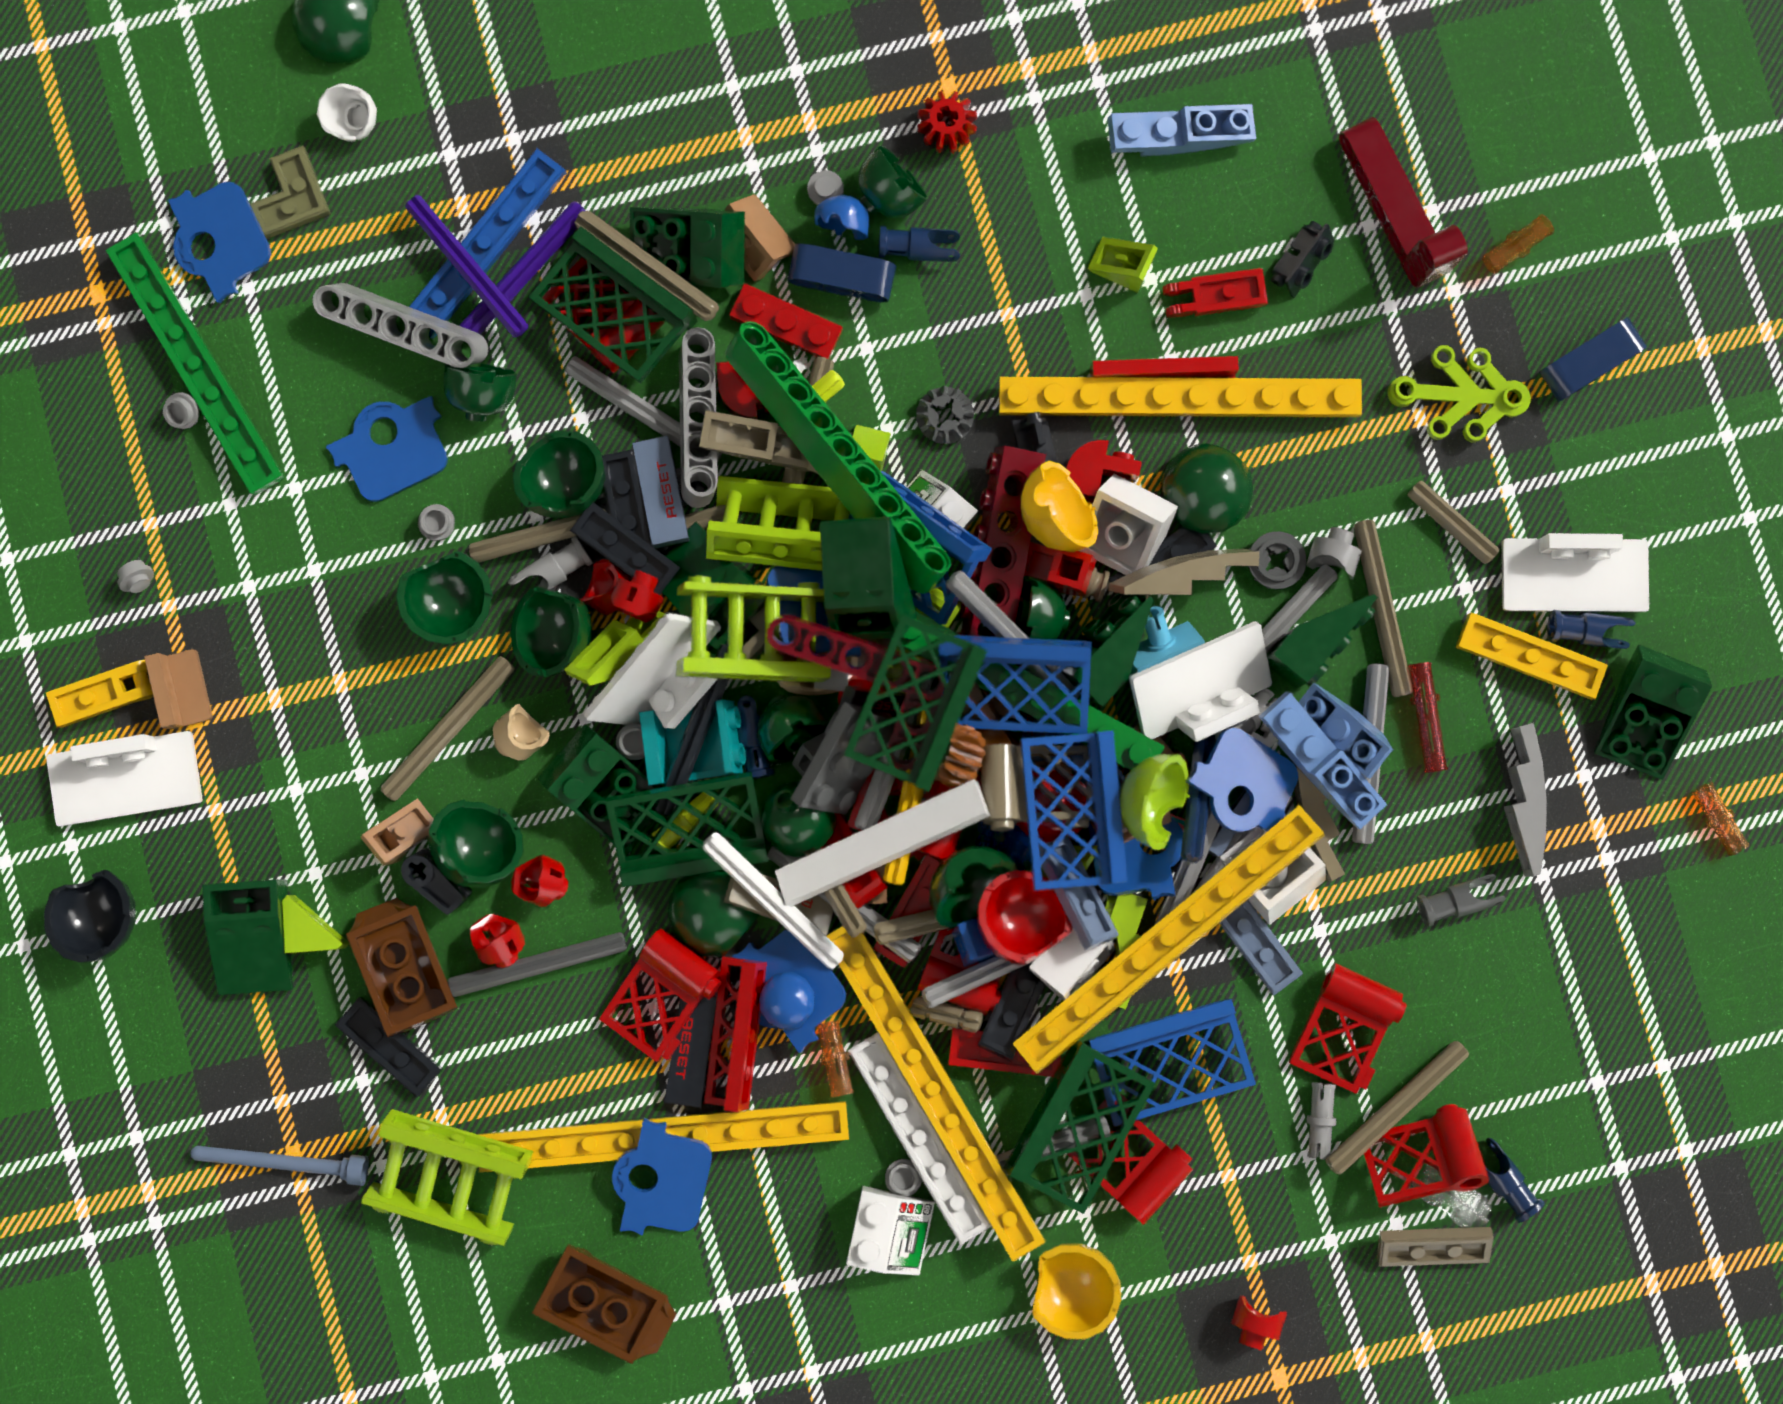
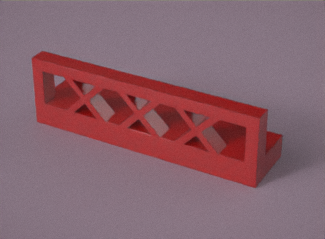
[1090,356,1239,378]
[704,956,767,1112]

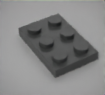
[791,703,895,815]

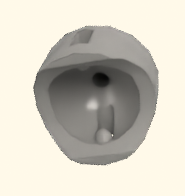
[1306,527,1362,579]

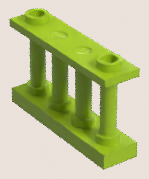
[706,476,850,571]
[676,576,831,683]
[361,1109,533,1246]

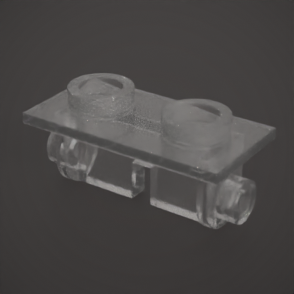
[1411,1165,1492,1228]

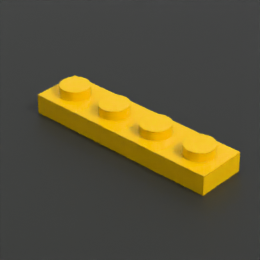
[1456,612,1608,700]

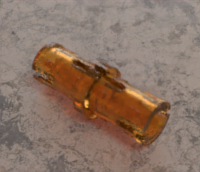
[1482,214,1554,275]
[1691,781,1750,856]
[816,1020,854,1098]

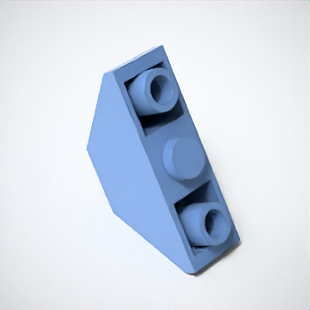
[1299,683,1393,779]

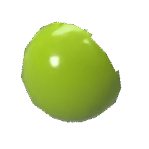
[1119,754,1190,850]

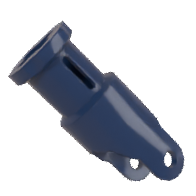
[878,226,960,262]
[1547,610,1636,649]
[737,696,776,780]
[1485,1137,1545,1223]

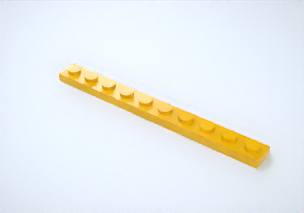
[999,377,1362,417]
[1013,805,1325,1074]
[826,926,1045,1261]
[478,1101,849,1173]

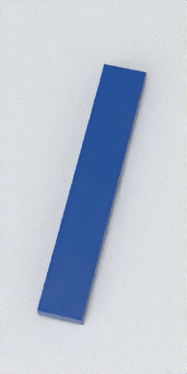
[409,148,567,339]

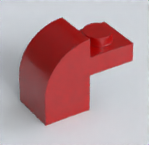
[716,362,770,420]
[1066,440,1142,502]
[1024,542,1096,596]

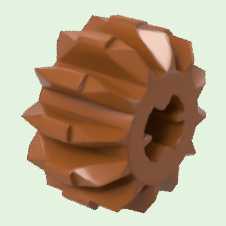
[934,724,986,787]

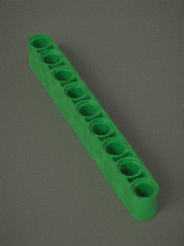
[725,321,951,594]

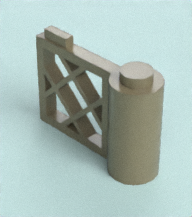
[981,744,1094,831]

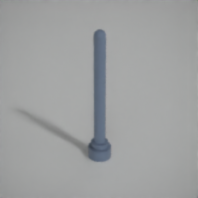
[190,1146,369,1186]

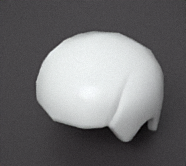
[317,83,377,142]

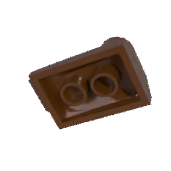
[346,898,458,1038]
[532,1243,677,1364]

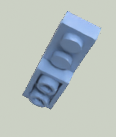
[1107,104,1256,156]
[1259,692,1387,829]

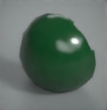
[292,0,379,63]
[513,430,606,518]
[1160,443,1253,534]
[396,551,493,644]
[510,586,592,677]
[428,799,523,888]
[929,847,1018,928]
[668,869,759,958]

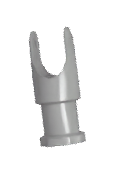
[508,536,593,590]

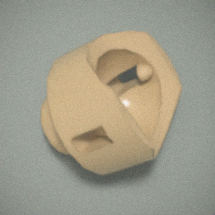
[493,704,550,760]

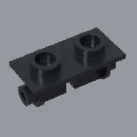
[1270,221,1334,298]
[1011,412,1057,463]

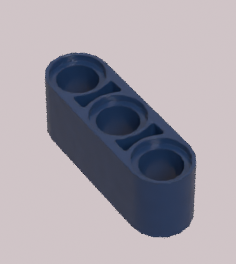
[787,244,896,303]
[1539,317,1647,402]

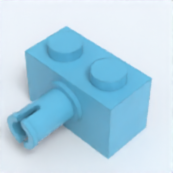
[1130,606,1205,676]

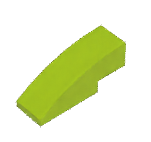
[564,611,666,685]

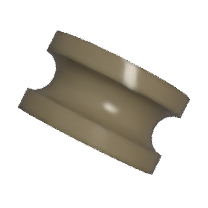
[1082,567,1110,603]

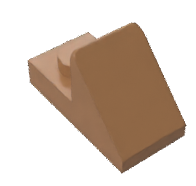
[360,798,434,866]

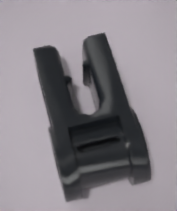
[401,848,472,915]

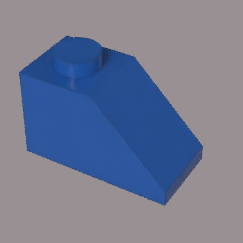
[952,919,997,967]

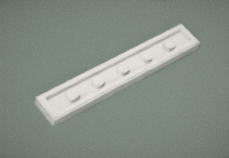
[775,779,990,907]
[847,1032,992,1245]

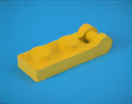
[46,660,154,728]

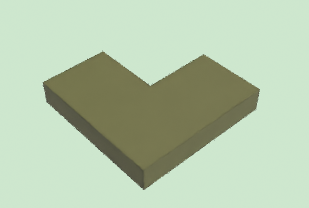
[250,146,331,239]

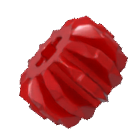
[917,90,977,153]

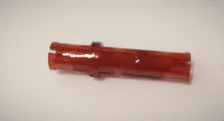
[1408,662,1448,773]

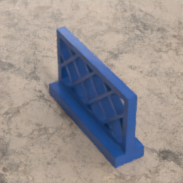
[849,471,992,625]
[939,635,1092,734]
[1020,731,1127,890]
[1087,999,1256,1127]

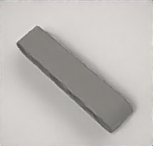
[313,283,488,368]
[679,327,718,508]

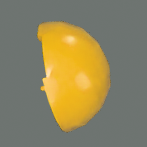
[1021,461,1098,552]
[1032,1243,1121,1339]

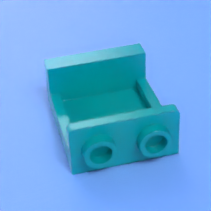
[639,699,746,786]

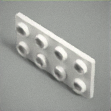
[1502,533,1649,612]
[584,613,721,729]
[1130,621,1272,742]
[46,731,203,826]

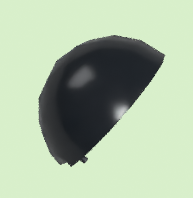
[44,870,136,963]

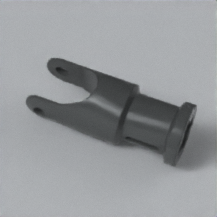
[1416,874,1506,927]

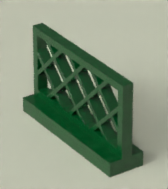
[529,226,698,384]
[844,614,988,792]
[605,772,768,887]
[1003,1040,1156,1215]

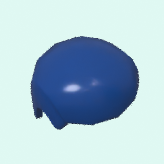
[814,195,869,240]
[759,972,815,1031]

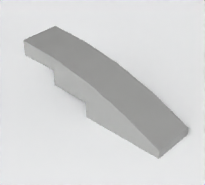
[1504,723,1547,877]

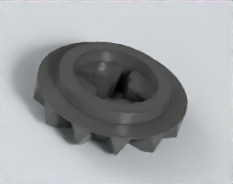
[916,385,974,444]
[1248,531,1306,589]

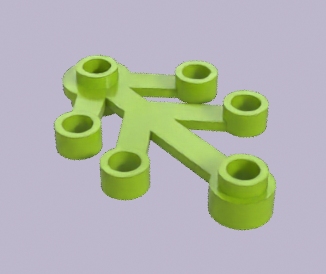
[1387,345,1531,443]

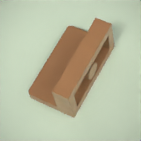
[725,195,795,281]
[144,649,213,730]

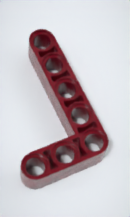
[1339,117,1468,288]
[767,614,944,771]

